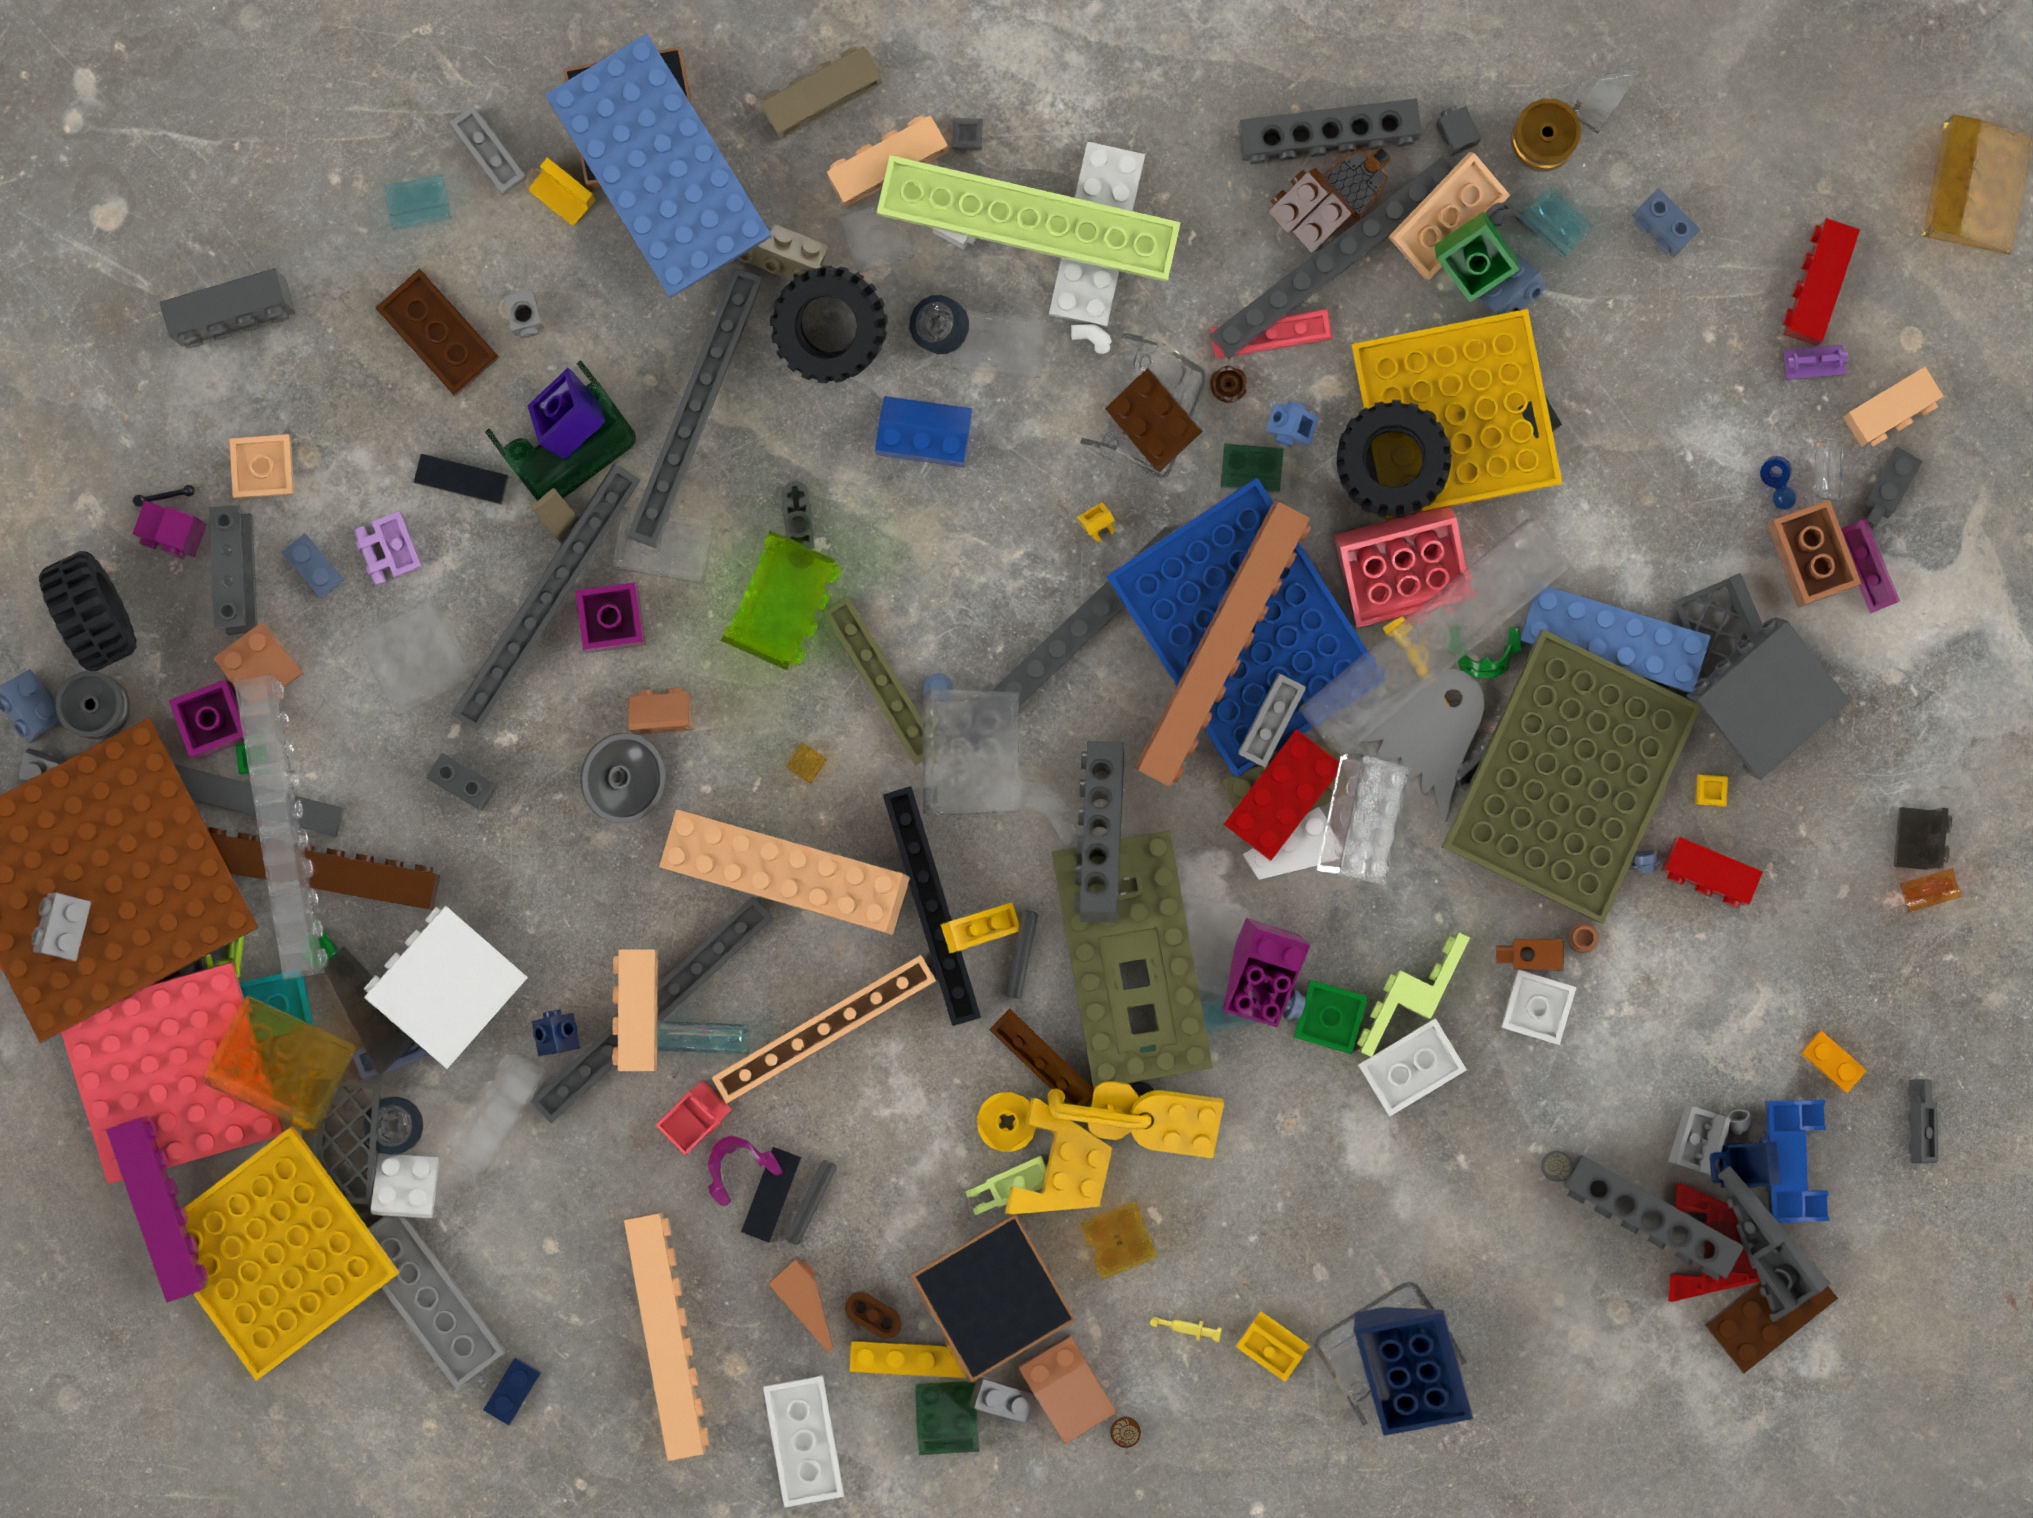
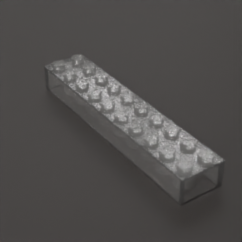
[1298,519,1572,757]

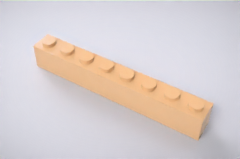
[711,955,937,1104]
[624,1212,710,1461]

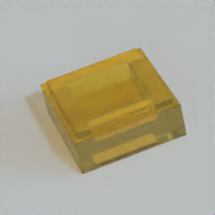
[786,742,827,784]

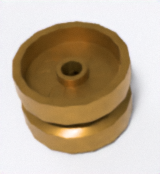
[1511,98,1581,172]

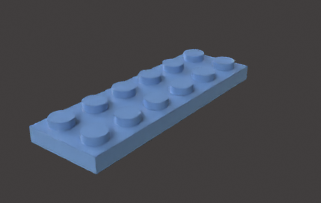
[1520,584,1711,693]

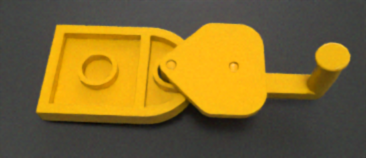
[1047,1081,1224,1158]

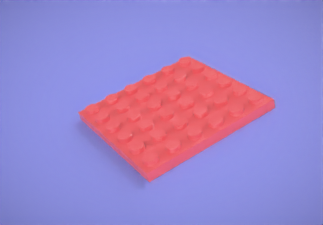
[61,961,284,1184]

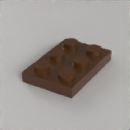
[1105,368,1203,472]

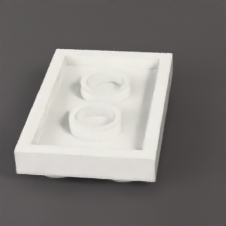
[1358,1018,1467,1117]

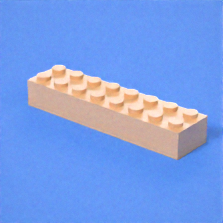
[659,809,910,935]

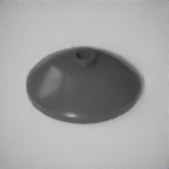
[580,733,666,823]

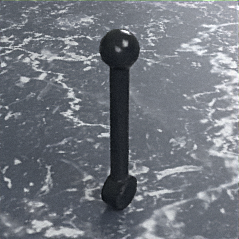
[133,485,195,507]

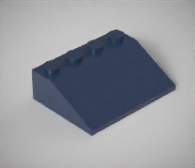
[1353,1307,1473,1436]

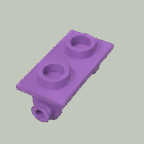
[1783,345,1848,380]

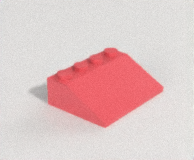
[1333,506,1472,628]

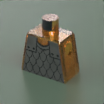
[1322,147,1391,221]

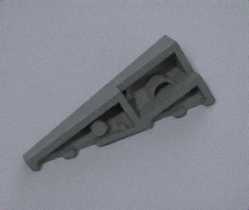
[1717,1166,1831,1322]

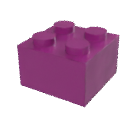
[575,582,646,653]
[169,680,252,760]

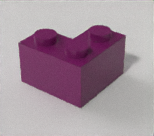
[132,501,207,560]

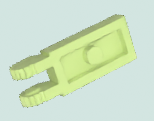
[965,1155,1047,1215]

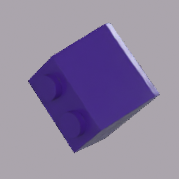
[527,368,605,460]

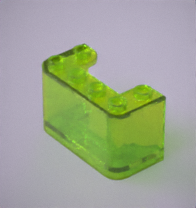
[721,530,843,670]

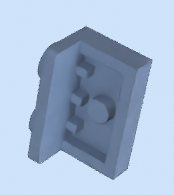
[1632,189,1700,257]
[1477,253,1546,315]
[0,669,60,744]

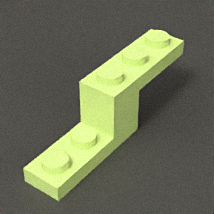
[1357,932,1470,1057]

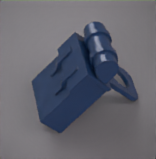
[1709,1142,1781,1188]

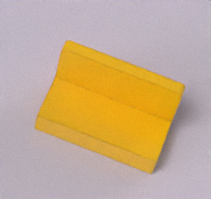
[528,157,596,226]

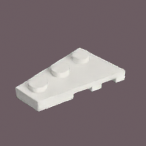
[1243,807,1351,880]

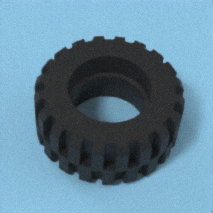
[770,265,888,384]
[1337,400,1452,518]
[39,551,137,671]

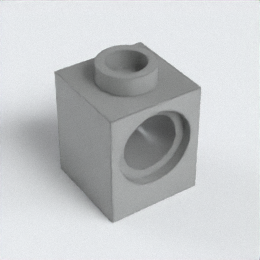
[503,289,544,338]

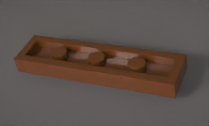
[989,1008,1094,1106]

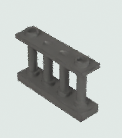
[209,505,258,635]

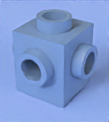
[1266,401,1319,447]

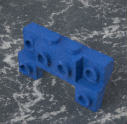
[1760,1100,1829,1223]

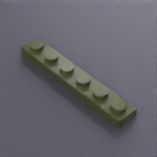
[823,597,941,766]

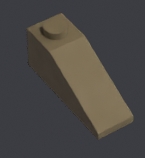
[530,488,578,544]

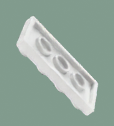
[763,1375,844,1508]

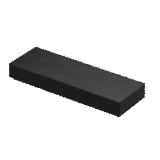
[414,454,509,505]
[741,1147,802,1243]

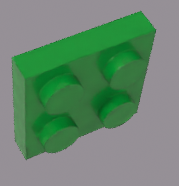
[1293,980,1368,1055]

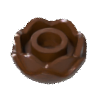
[1210,365,1247,403]

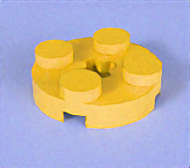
[977,1092,1036,1152]

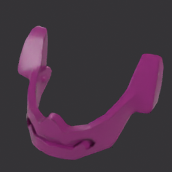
[707,1135,782,1206]

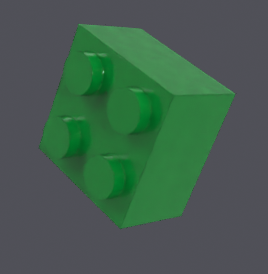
[1434,211,1520,303]

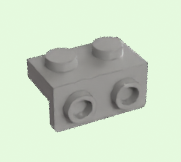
[31,893,91,961]
[1668,1104,1731,1175]

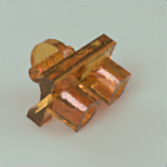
[1900,868,1962,912]

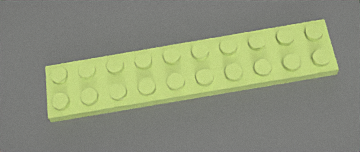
[876,155,1181,282]

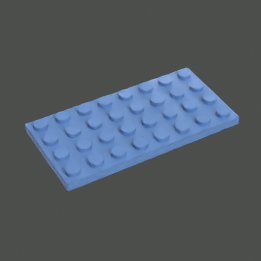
[545,33,772,299]

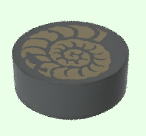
[1541,1151,1573,1182]

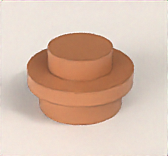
[1568,923,1599,953]

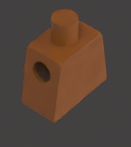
[1496,939,1564,971]

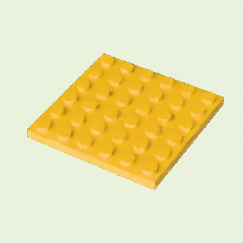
[1351,309,1563,520]
[184,1126,400,1381]

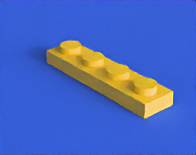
[849,1340,965,1378]

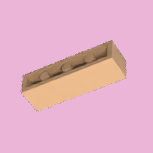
[827,115,948,208]
[612,949,658,1071]

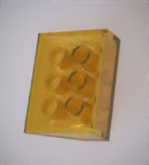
[1922,114,2033,254]
[204,995,357,1135]

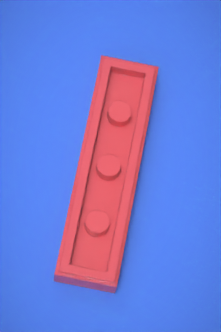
[1210,309,1332,359]

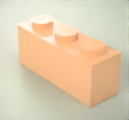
[1843,367,1944,447]

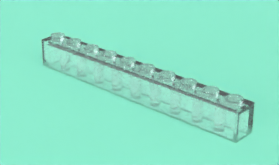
[234,675,328,980]

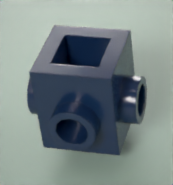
[532,1009,580,1057]

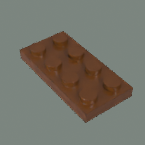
[1705,1282,1838,1374]

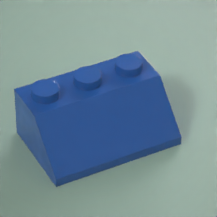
[875,396,973,468]

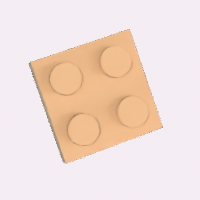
[229,434,295,499]

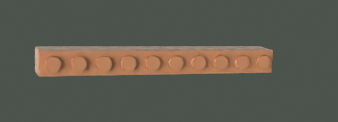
[1134,501,1311,787]

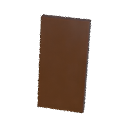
[375,268,500,396]

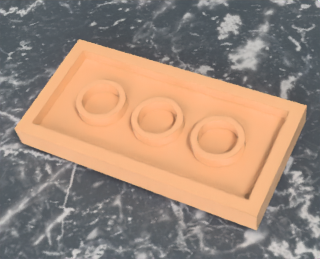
[1388,152,1510,280]

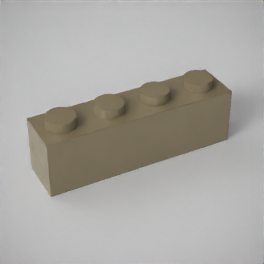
[760,46,882,140]

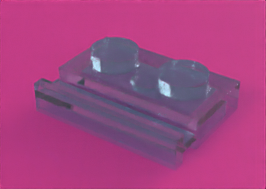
[384,175,452,230]
[1520,186,1593,259]

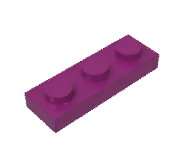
[1841,519,1900,613]

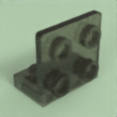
[1894,807,1952,871]

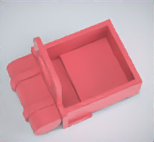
[656,1080,732,1155]

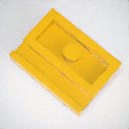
[1235,1310,1310,1382]

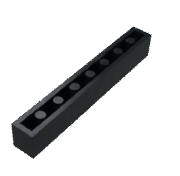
[883,786,981,1026]

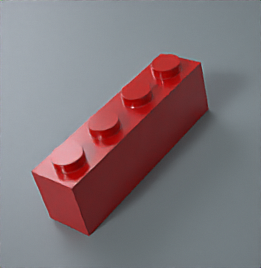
[1782,218,1860,346]

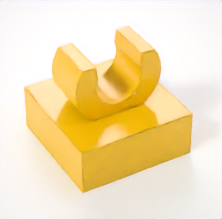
[1077,502,1115,542]

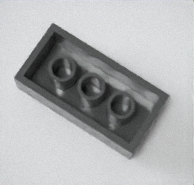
[159,268,296,348]

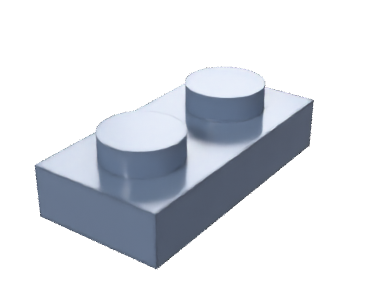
[282,533,344,599]

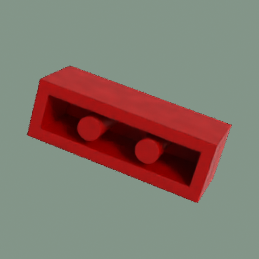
[1661,837,1763,909]

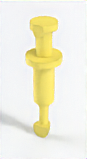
[1150,1317,1222,1343]

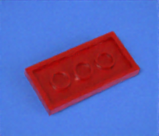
[1223,729,1344,861]

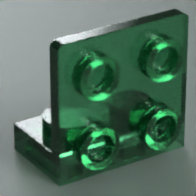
[915,1381,980,1455]

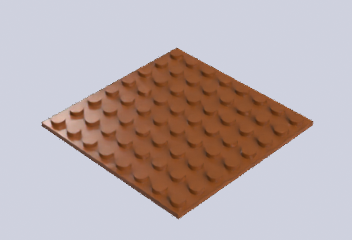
[0,717,259,1043]

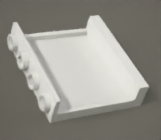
[364,906,528,1069]

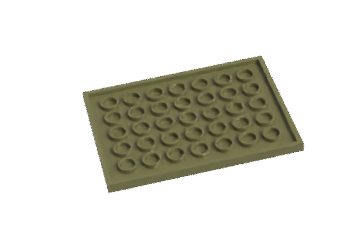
[1441,629,1701,924]

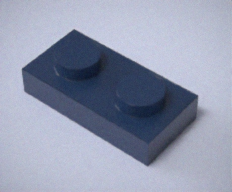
[483,1357,542,1426]

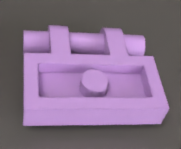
[354,511,423,586]

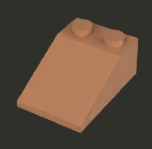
[1018,1334,1117,1444]

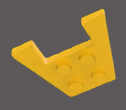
[1005,1098,1112,1215]

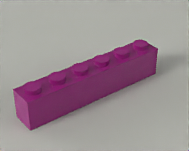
[106,1116,208,1303]

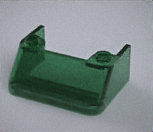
[485,360,636,501]

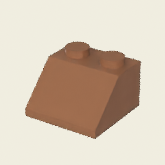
[213,622,303,709]
[628,687,694,735]

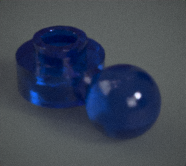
[1760,456,1797,510]

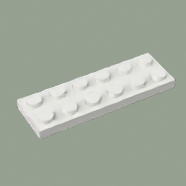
[1049,142,1145,328]

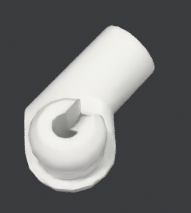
[1071,324,1112,354]

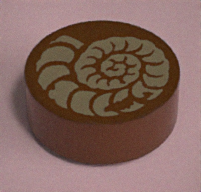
[1110,1416,1141,1448]

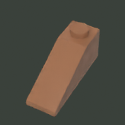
[768,1258,834,1352]

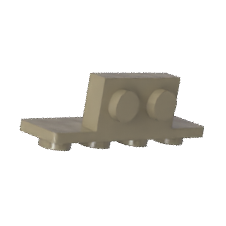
[736,224,838,299]

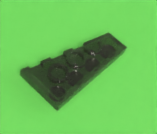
[322,946,416,1075]

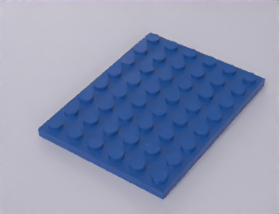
[1105,478,1385,777]

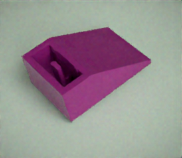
[1223,918,1310,1028]

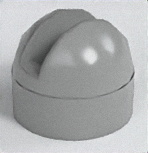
[1726,1109,1752,1135]

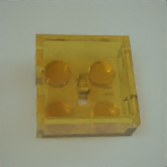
[1079,1200,1158,1280]

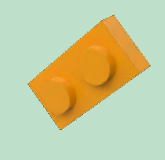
[1800,1031,1867,1093]

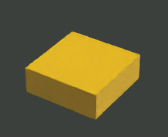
[1695,774,1728,807]

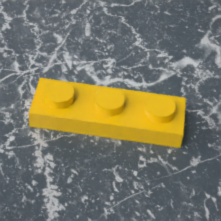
[941,902,1020,953]

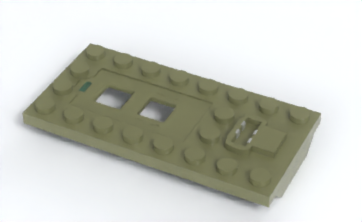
[1051,830,1213,1089]

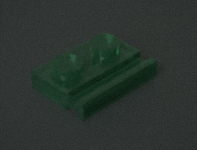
[1220,443,1284,493]

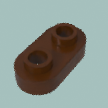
[845,1291,902,1339]

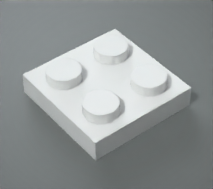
[1500,970,1576,1045]
[371,1153,440,1218]

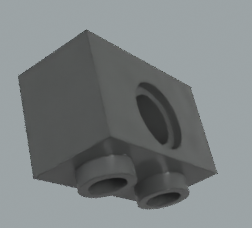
[426,753,498,811]

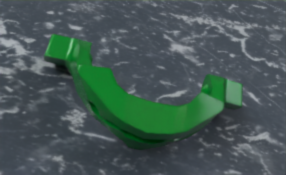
[1446,626,1521,678]

